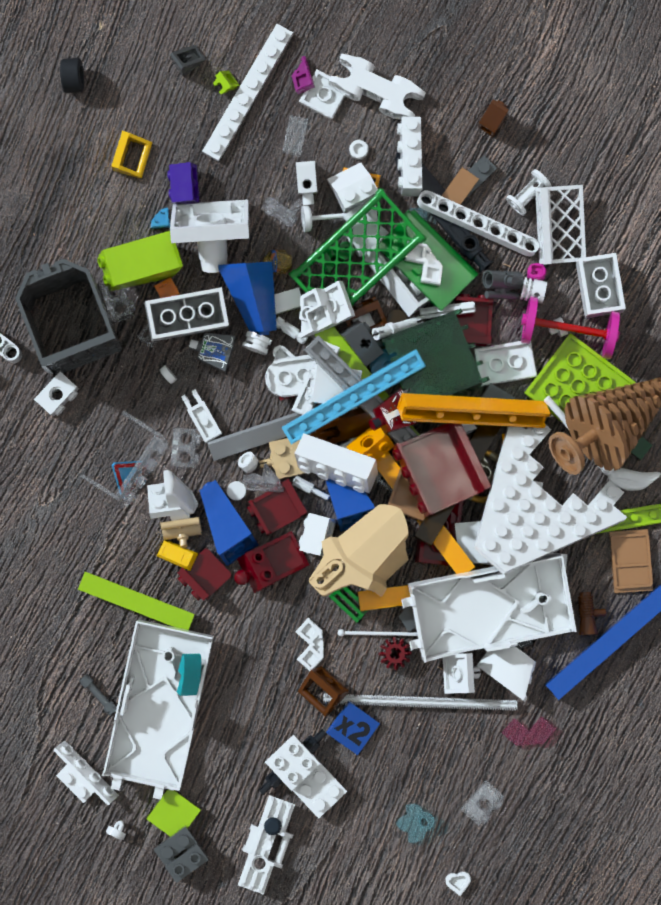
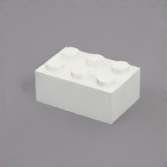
[576,253,626,318]

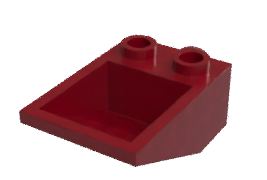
[234,531,309,593]

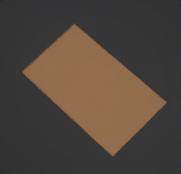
[442,167,479,205]

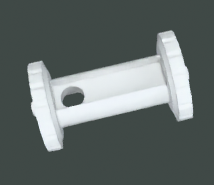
[506,169,552,216]

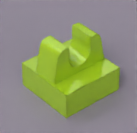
[213,70,240,94]

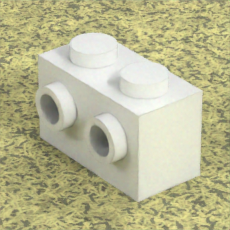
[299,513,336,556]

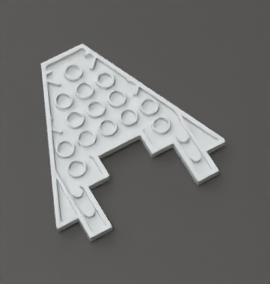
[474,424,627,574]

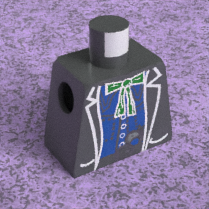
[189,333,236,374]

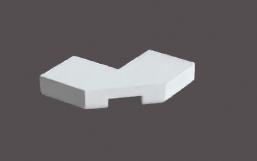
[404,241,443,286]
[296,618,324,671]

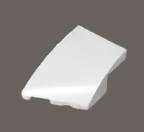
[299,281,355,338]
[477,646,536,702]

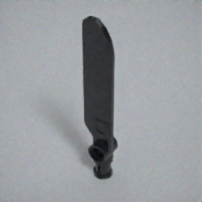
[395,152,494,273]

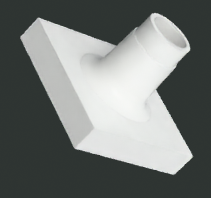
[170,200,249,273]

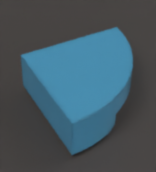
[151,208,170,229]

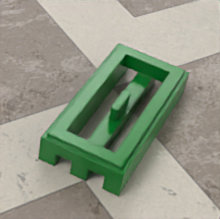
[329,587,369,623]

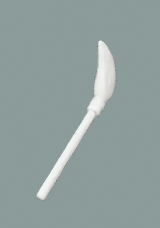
[544,396,661,491]

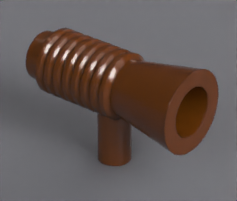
[578,592,606,635]

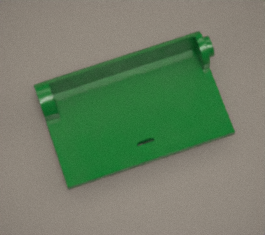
[379,209,479,311]

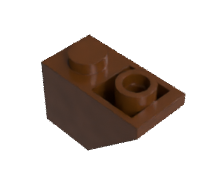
[478,99,509,137]

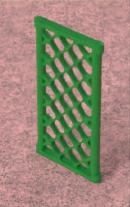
[289,187,427,305]

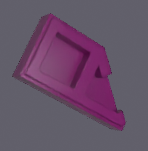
[292,56,315,95]

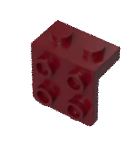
[177,549,231,601]

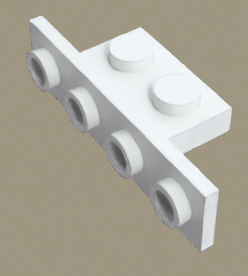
[53,740,119,805]

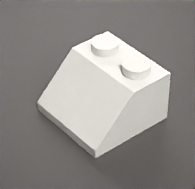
[327,163,378,213]

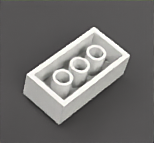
[294,433,378,494]

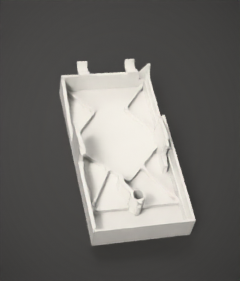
[401,553,577,663]
[102,619,214,799]

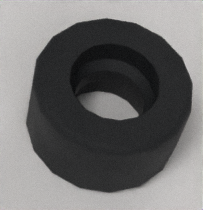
[60,58,84,93]

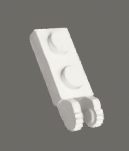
[181,389,222,444]

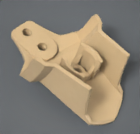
[309,504,409,597]

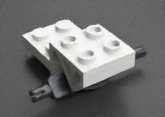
[258,729,347,818]

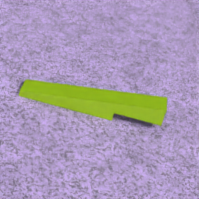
[78,572,195,630]

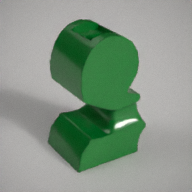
[319,242,354,275]

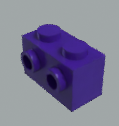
[167,162,199,204]

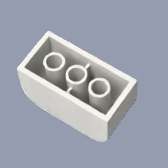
[144,287,229,341]

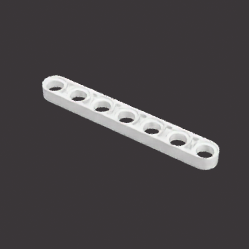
[417,190,539,257]

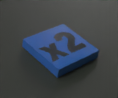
[326,701,380,755]

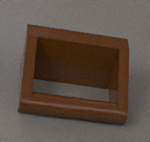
[344,296,387,334]
[298,666,349,717]

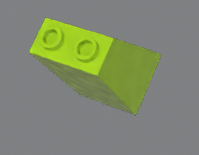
[97,231,183,292]

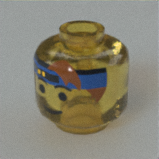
[263,250,292,275]

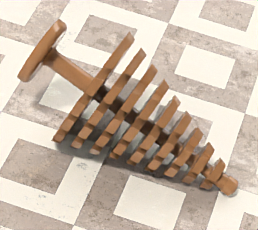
[548,377,661,475]

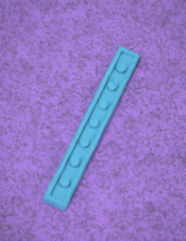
[282,349,426,445]

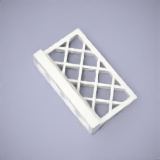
[535,185,586,264]

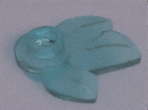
[396,803,435,843]

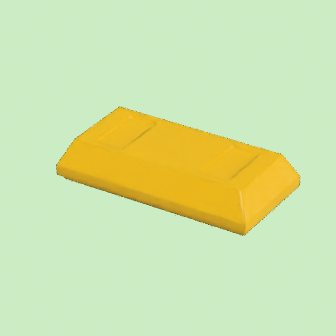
[157,540,198,571]

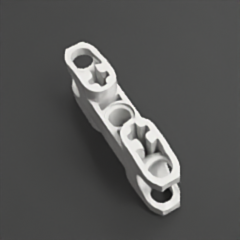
[328,54,426,120]

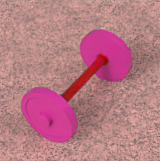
[521,296,620,359]

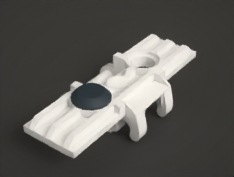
[238,795,295,895]

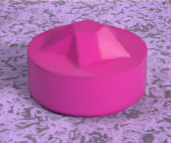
[527,263,547,281]

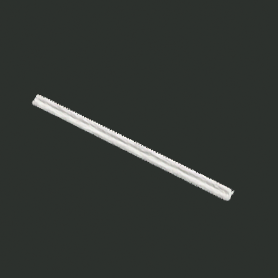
[323,693,517,711]

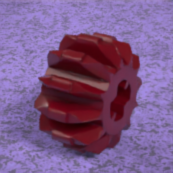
[379,637,412,670]

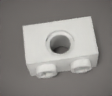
[34,372,79,417]

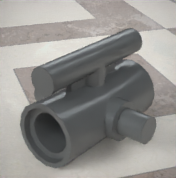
[482,270,524,299]

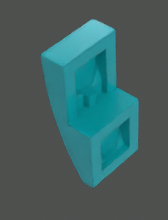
[177,653,201,696]

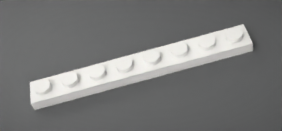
[202,24,293,162]

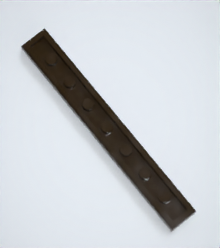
[414,425,501,546]

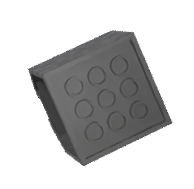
[15,259,123,378]

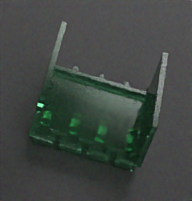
[381,308,490,396]

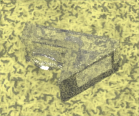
[242,463,284,492]

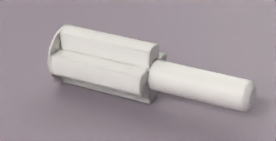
[292,475,330,500]

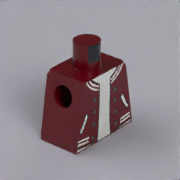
[369,389,418,434]

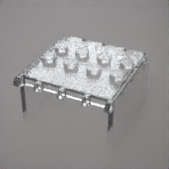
[81,411,169,507]

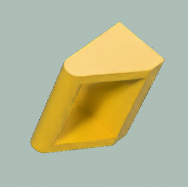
[111,131,152,179]

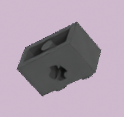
[339,320,384,366]

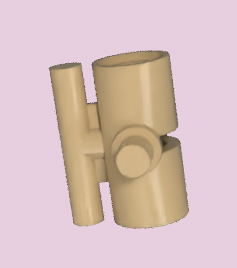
[160,517,202,548]

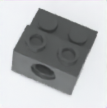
[154,825,209,883]

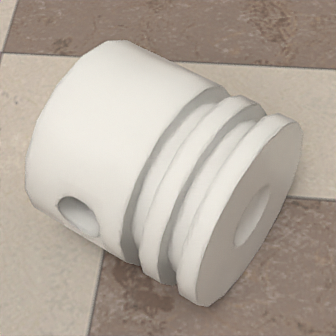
[520,277,547,304]

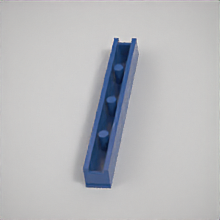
[545,585,661,700]

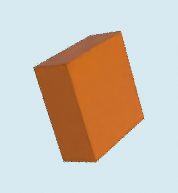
[154,277,180,298]

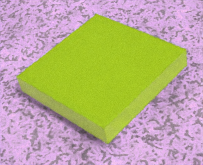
[147,789,201,836]

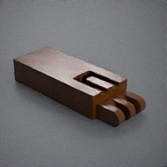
[309,408,372,444]

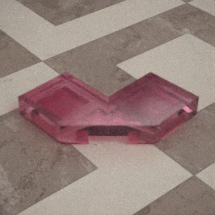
[501,716,556,746]

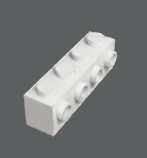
[397,117,422,197]

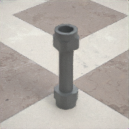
[79,674,117,716]

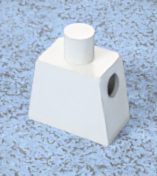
[296,161,317,205]
[343,210,389,257]

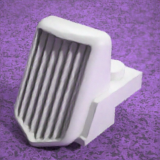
[147,470,199,521]

